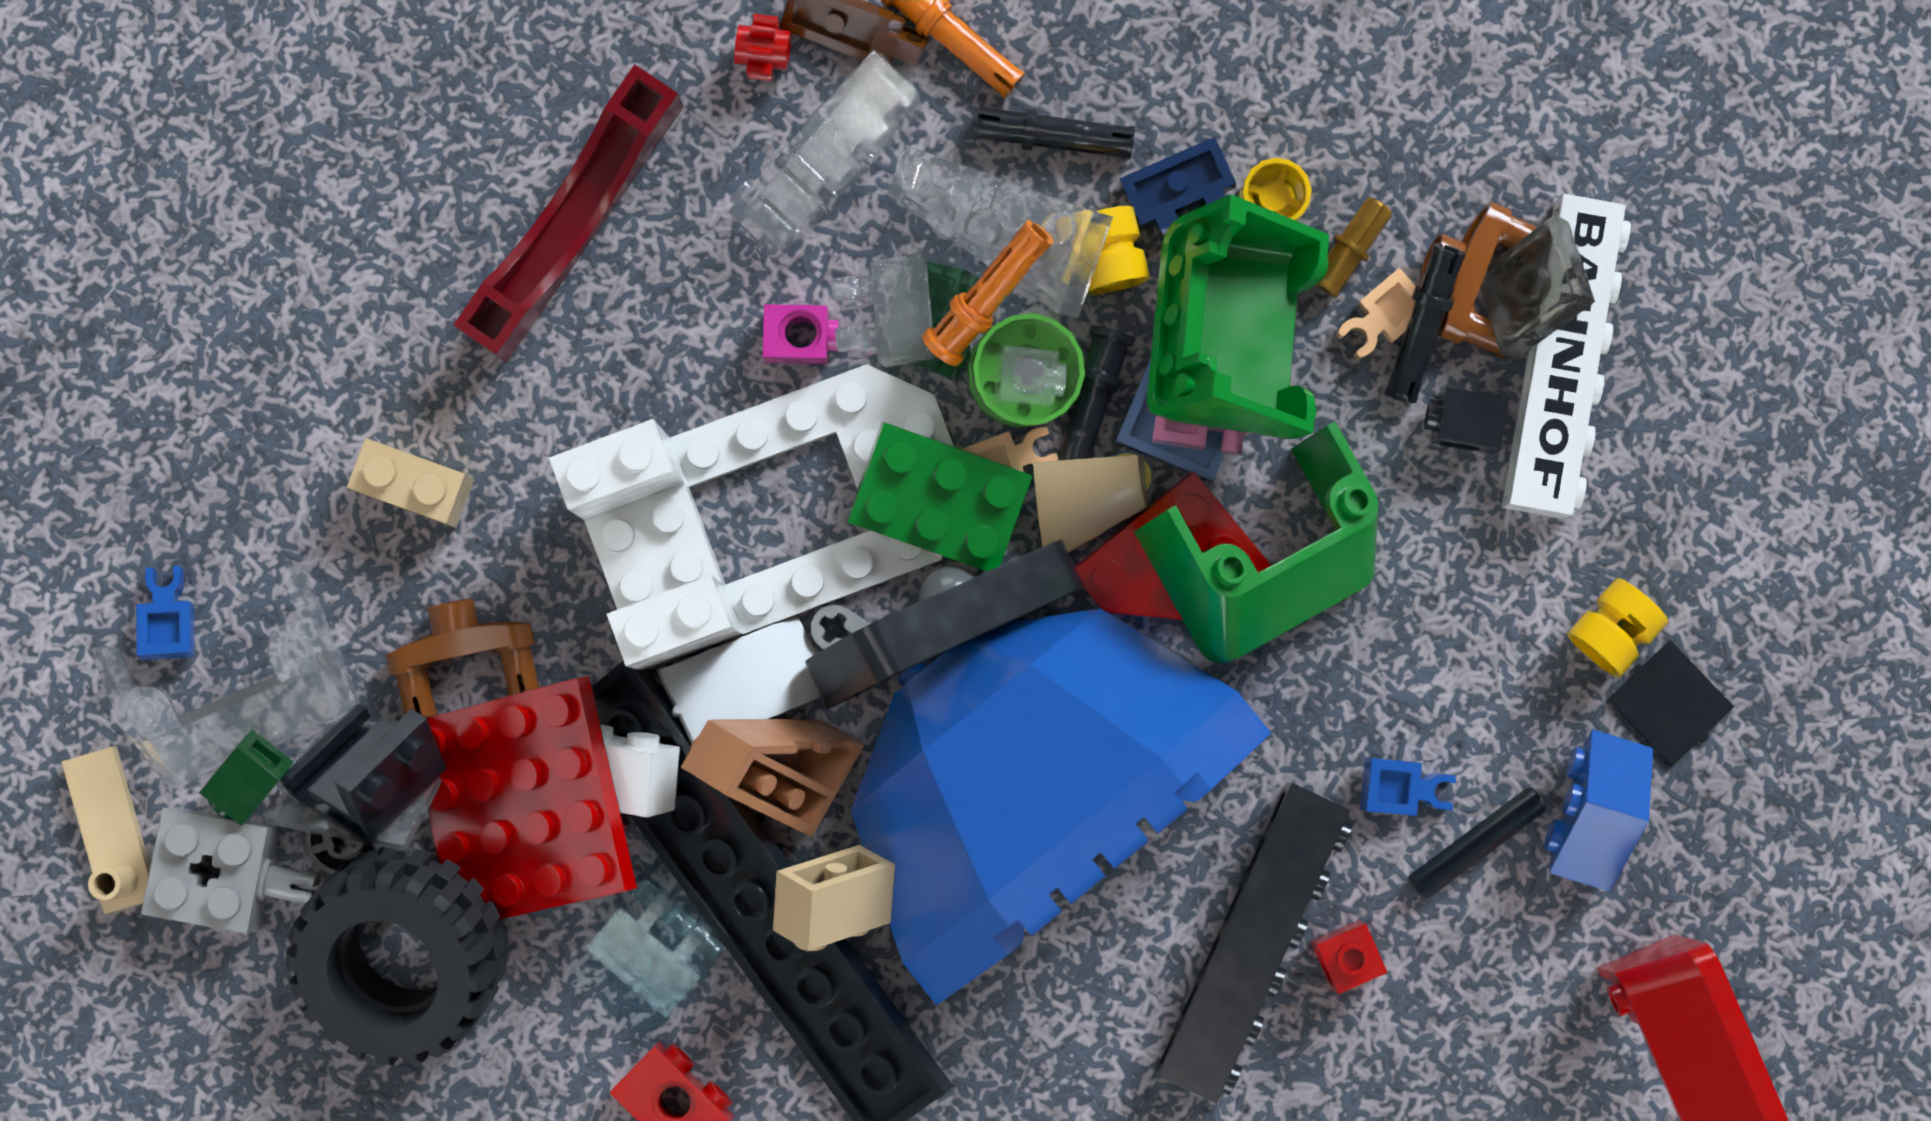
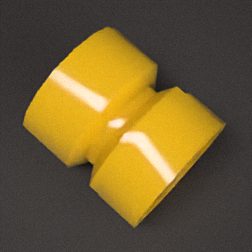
[1238,158,1312,222]
[1068,206,1150,296]
[1567,578,1669,678]

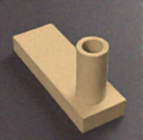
[61,746,150,915]

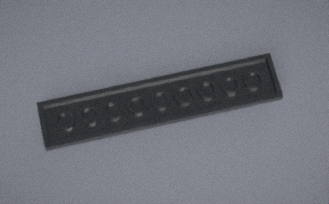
[592,660,953,1121]

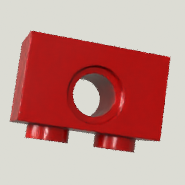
[609,1042,734,1121]

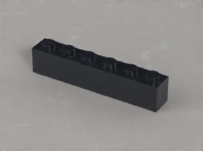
[1155,783,1353,1104]

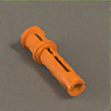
[881,0,1025,99]
[922,220,1053,366]

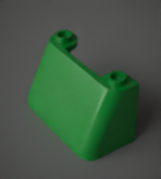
[1147,194,1329,439]

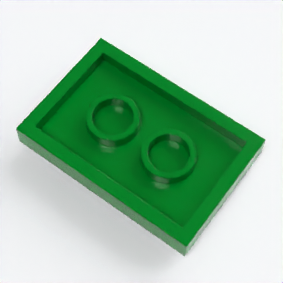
[846,421,1033,572]

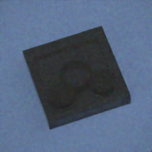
[1480,214,1595,361]

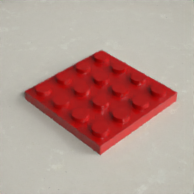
[423,676,637,920]

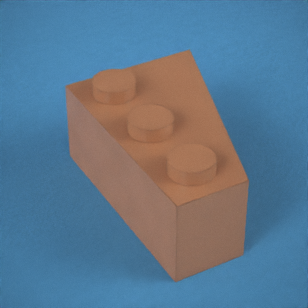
[681,719,864,837]

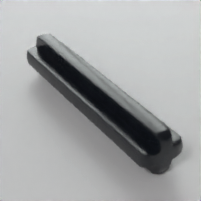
[1408,788,1547,899]

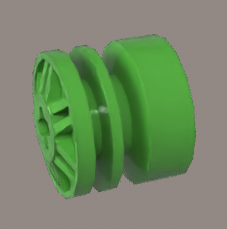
[966,313,1085,428]

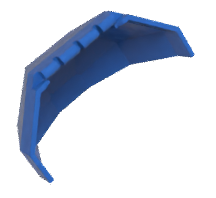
[850,608,1271,1005]

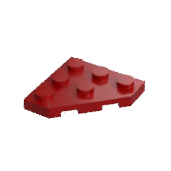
[1075,470,1272,620]

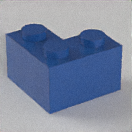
[1544,729,1653,892]

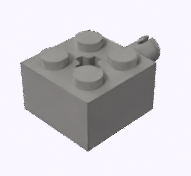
[141,807,321,934]

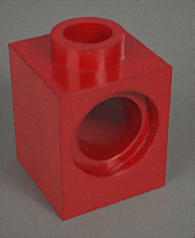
[1310,920,1388,994]

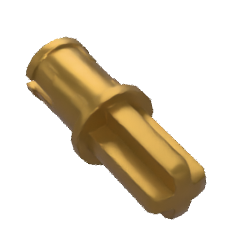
[1316,197,1392,298]

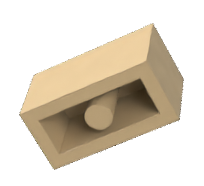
[346,438,474,528]
[773,845,895,951]

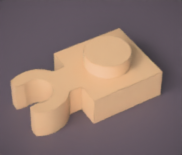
[1336,268,1416,360]
[961,427,1058,472]

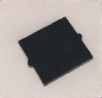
[1607,640,1734,766]

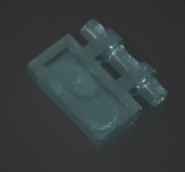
[585,879,726,1018]

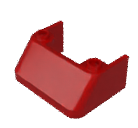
[1597,935,1789,1121]

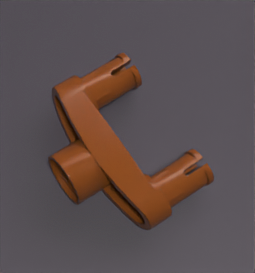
[1421,201,1552,358]
[385,598,541,717]

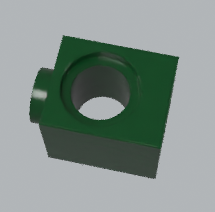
[199,729,294,826]

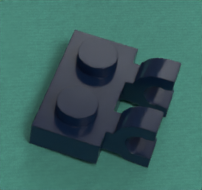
[1119,137,1237,243]

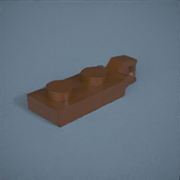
[779,0,929,66]

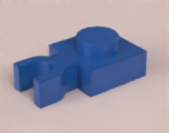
[136,566,195,660]
[1360,757,1456,816]

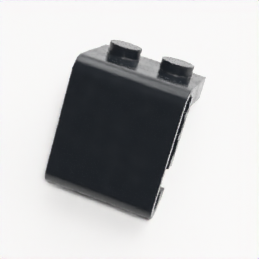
[280,704,446,844]

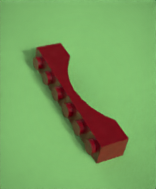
[453,64,684,363]

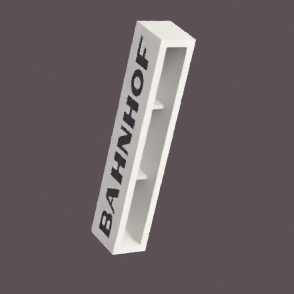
[1501,194,1631,519]

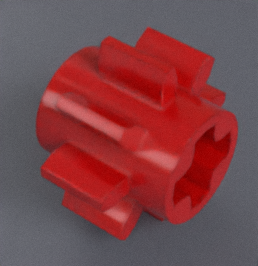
[734,13,791,81]

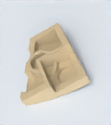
[1033,455,1148,553]

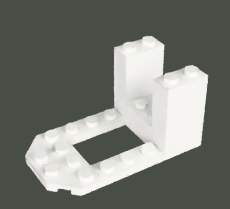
[549,364,954,671]

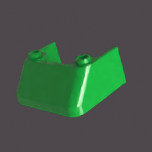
[1134,421,1378,664]

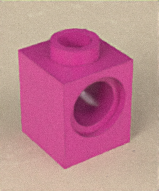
[763,304,839,364]

